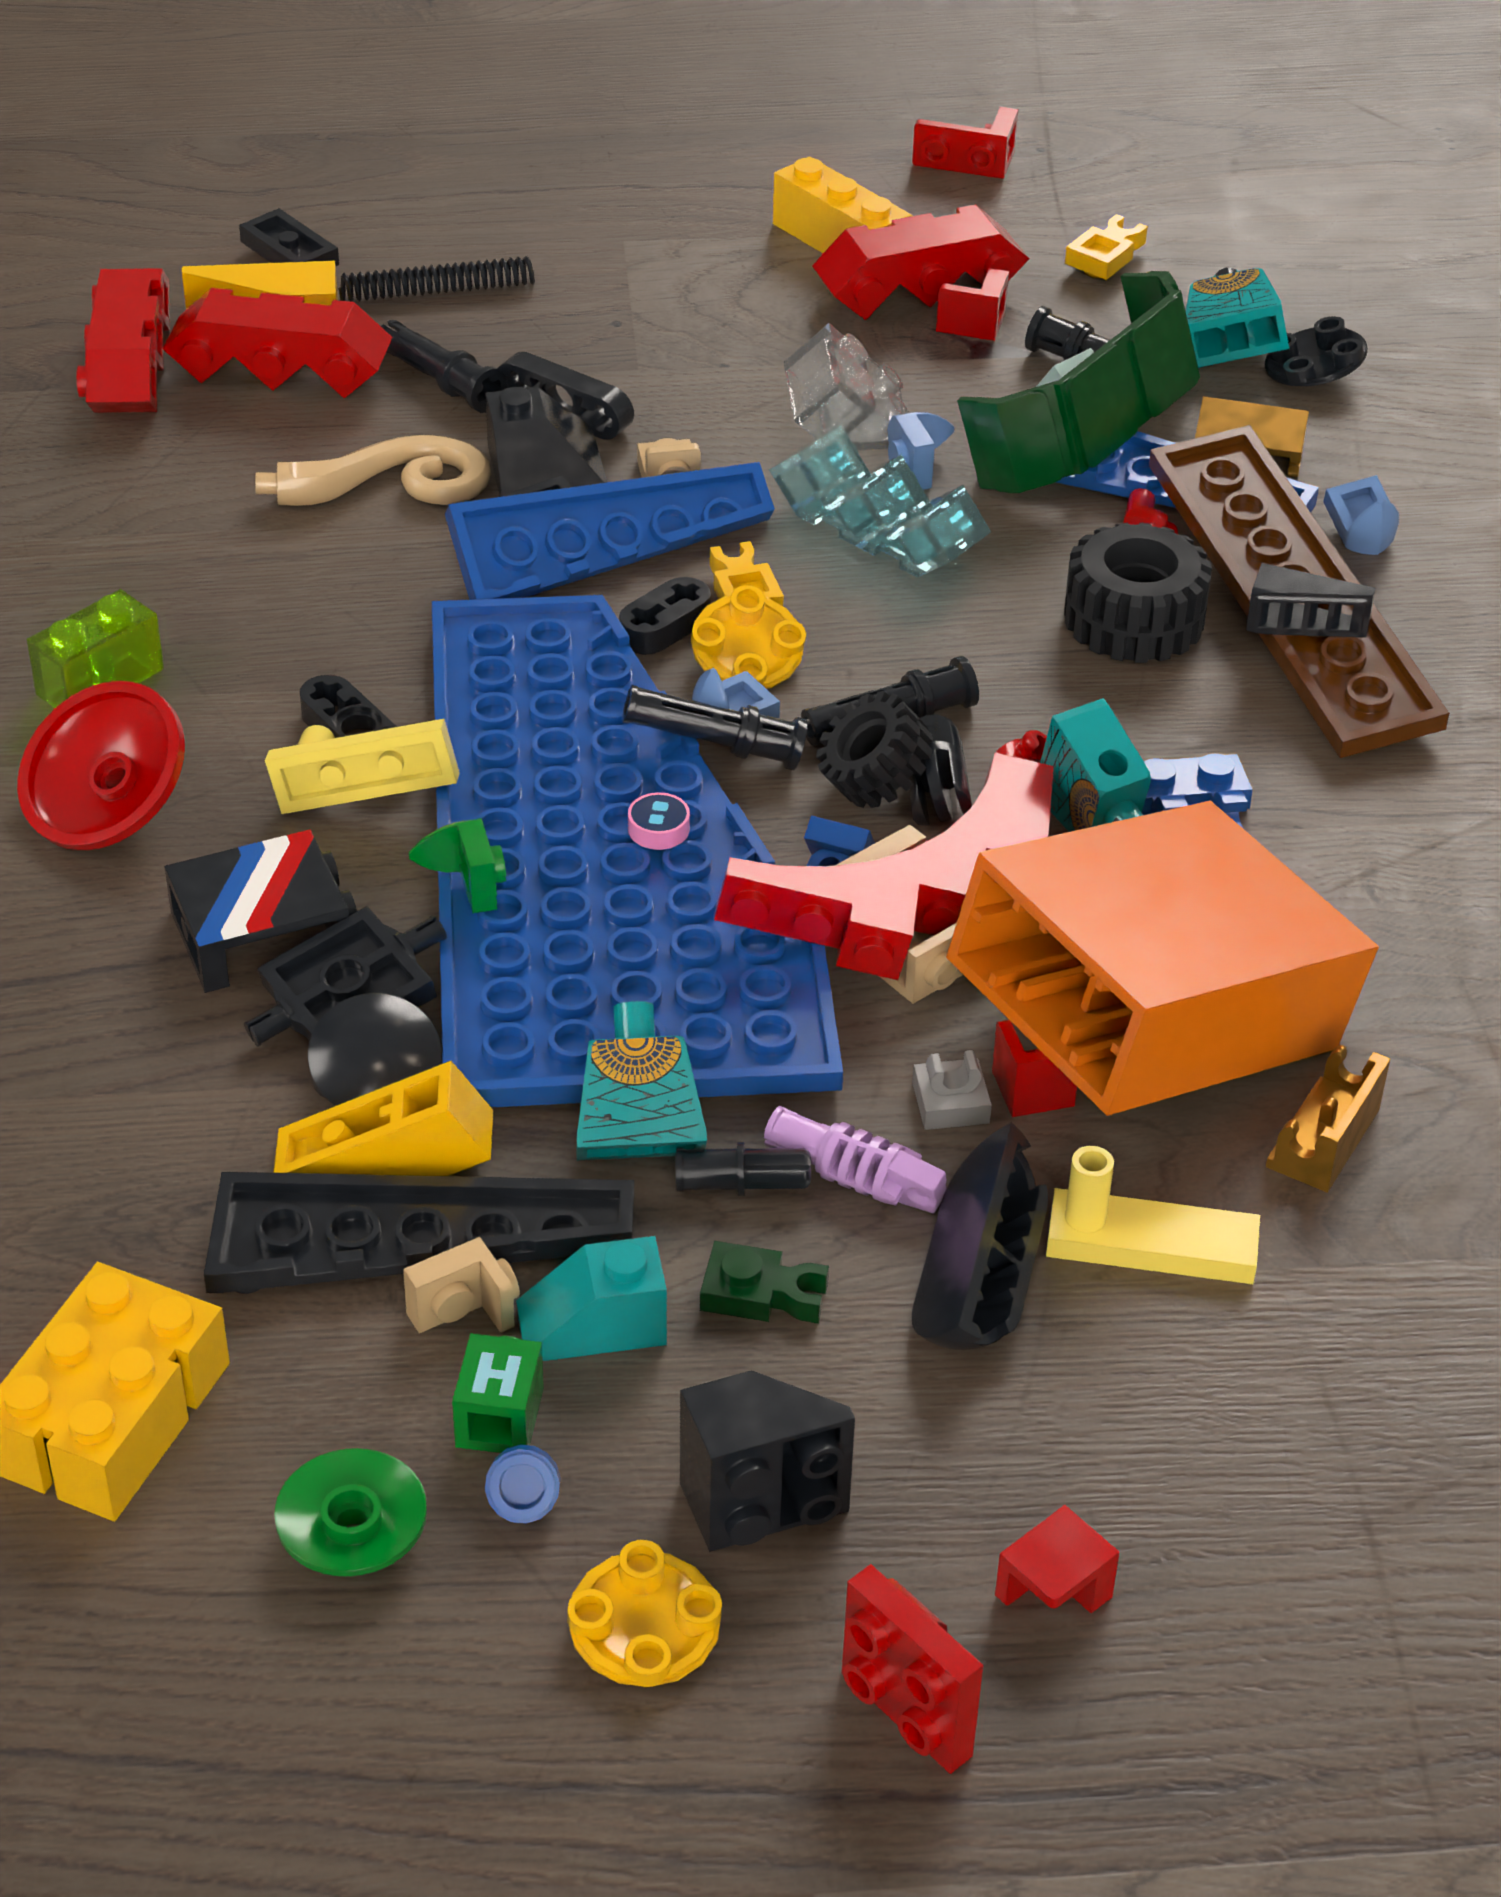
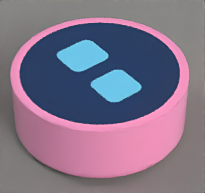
[628,793,690,850]

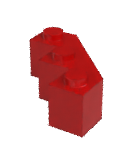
[812,204,1030,321]
[76,268,170,413]
[162,288,392,398]

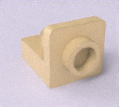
[637,438,701,478]
[403,1237,520,1333]

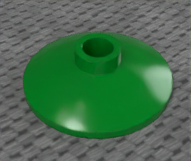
[274,1448,427,1577]

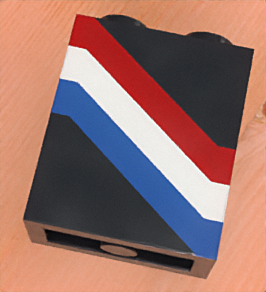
[164,829,357,993]

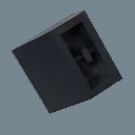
[680,1370,855,1552]

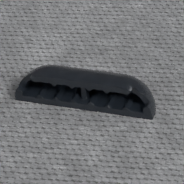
[912,1122,1048,1350]

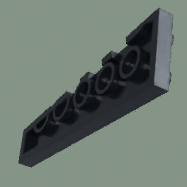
[204,1172,635,1294]

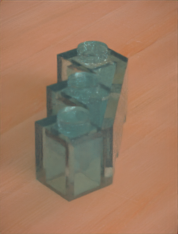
[769,425,991,578]

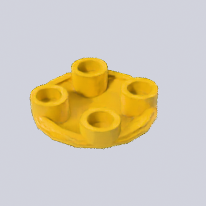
[691,585,806,689]
[567,1540,722,1687]

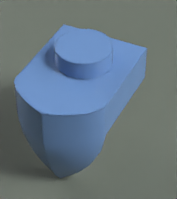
[887,412,954,492]
[1323,475,1399,555]
[692,668,780,718]

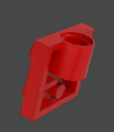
[842,1564,983,1774]

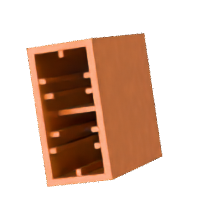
[946,800,1379,1116]

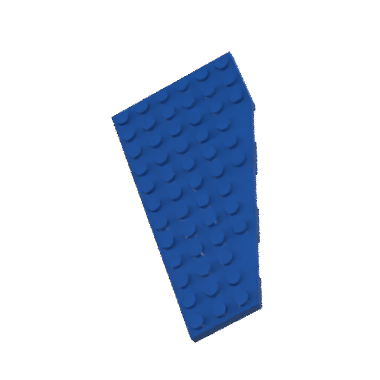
[432,595,843,1107]

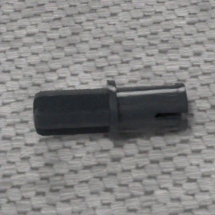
[675,1142,811,1196]

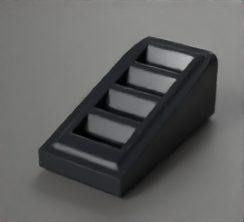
[1246,563,1376,637]

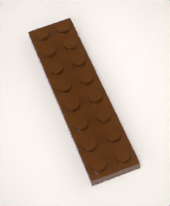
[1149,425,1450,758]

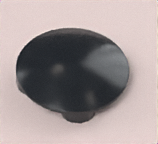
[1265,316,1368,386]
[308,993,442,1106]

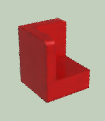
[936,268,1009,341]
[992,1020,1077,1117]
[995,1505,1120,1614]

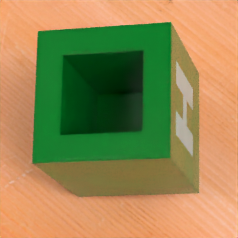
[452,1333,544,1453]

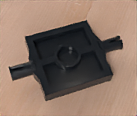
[244,906,447,1047]

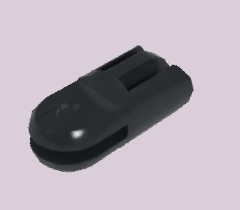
[909,715,972,826]

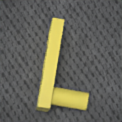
[265,719,460,814]
[1046,1146,1260,1284]

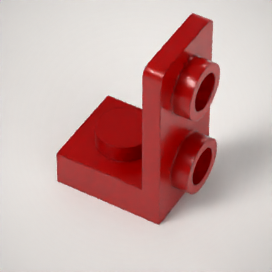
[912,107,1018,179]

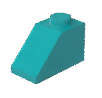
[516,1236,667,1361]

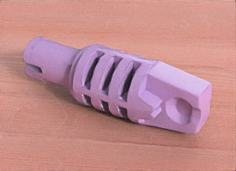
[764,1106,946,1213]

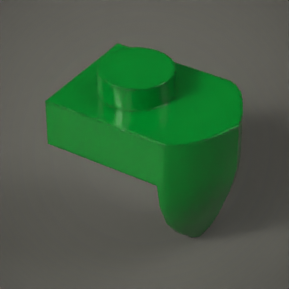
[408,818,506,913]

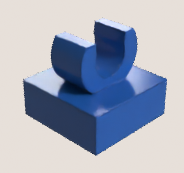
[804,815,875,867]

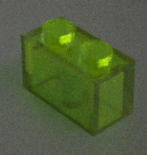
[27,589,164,708]

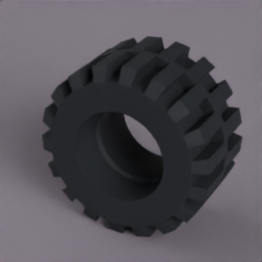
[1064,523,1212,663]

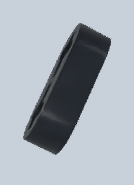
[619,577,711,655]

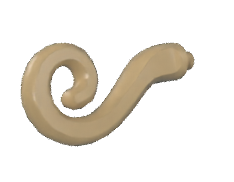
[255,435,491,506]

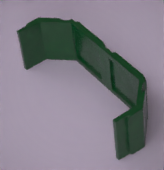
[957,271,1200,493]

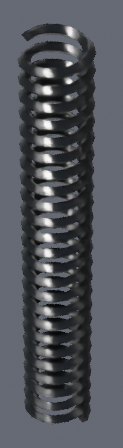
[338,256,535,302]

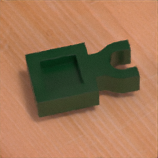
[700,1240,829,1324]

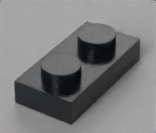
[239,208,339,266]

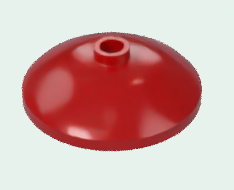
[17,681,185,850]

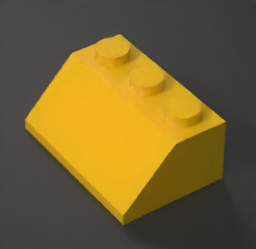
[773,156,913,253]

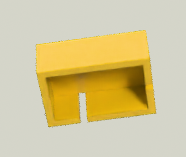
[0,1261,230,1522]

